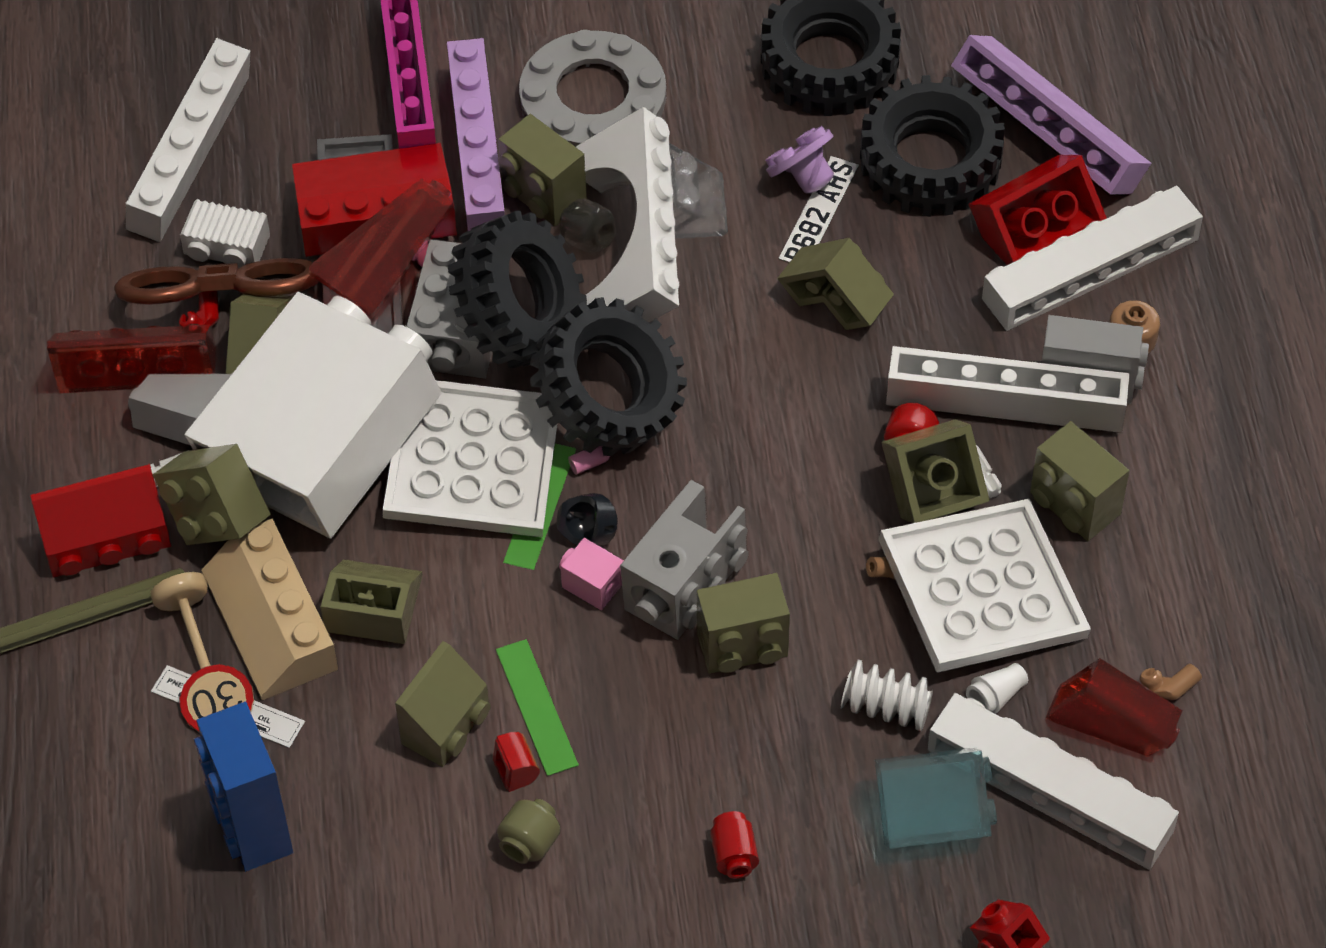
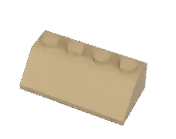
[202,519,338,700]

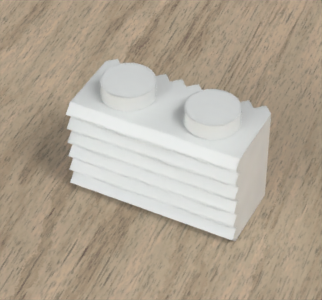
[180,199,270,268]

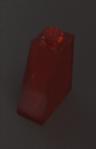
[1046,658,1183,757]

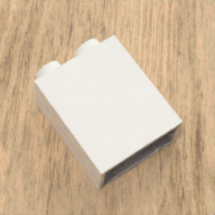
[184,292,442,539]

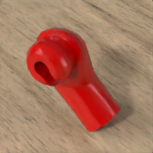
[179,291,219,337]

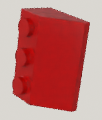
[969,155,1107,265]
[30,464,171,578]

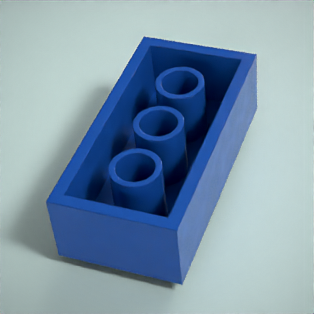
[193,701,294,872]

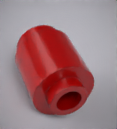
[710,811,759,879]

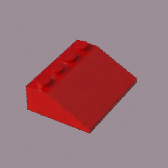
[292,143,457,257]

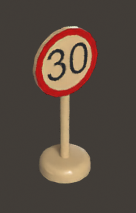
[150,572,254,733]

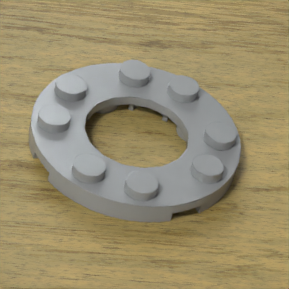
[519,30,666,147]

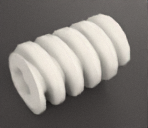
[841,659,933,731]

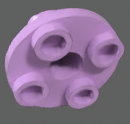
[765,126,834,193]

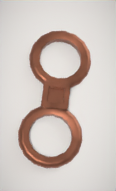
[114,258,322,305]

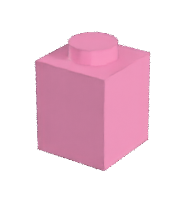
[559,538,624,611]

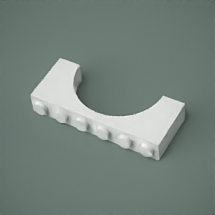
[576,107,679,322]

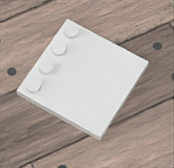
[383,380,557,537]
[878,499,1091,672]

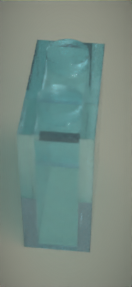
[875,747,997,849]

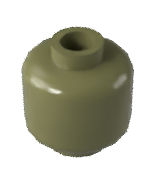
[497,799,560,864]

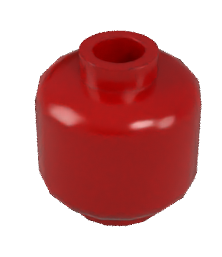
[884,403,939,441]

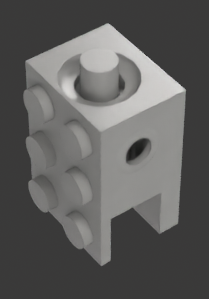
[407,239,492,379]
[620,480,748,640]

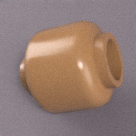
[1109,300,1160,354]

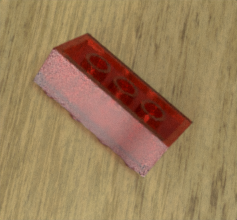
[47,324,216,393]

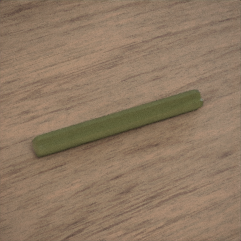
[0,568,185,653]

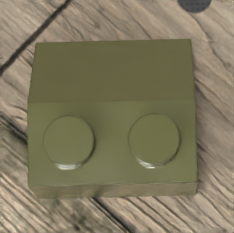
[395,641,491,767]

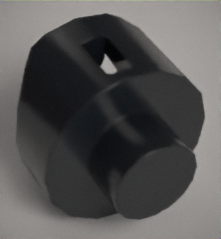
[557,493,618,546]

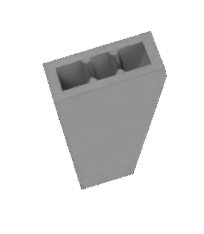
[128,374,232,445]

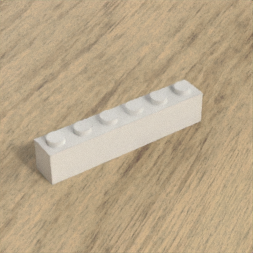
[126,38,251,242]
[982,186,1203,331]
[886,346,1129,432]
[928,693,1179,870]

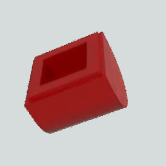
[493,732,540,792]

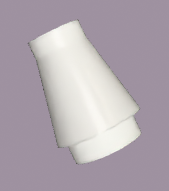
[966,663,1028,714]

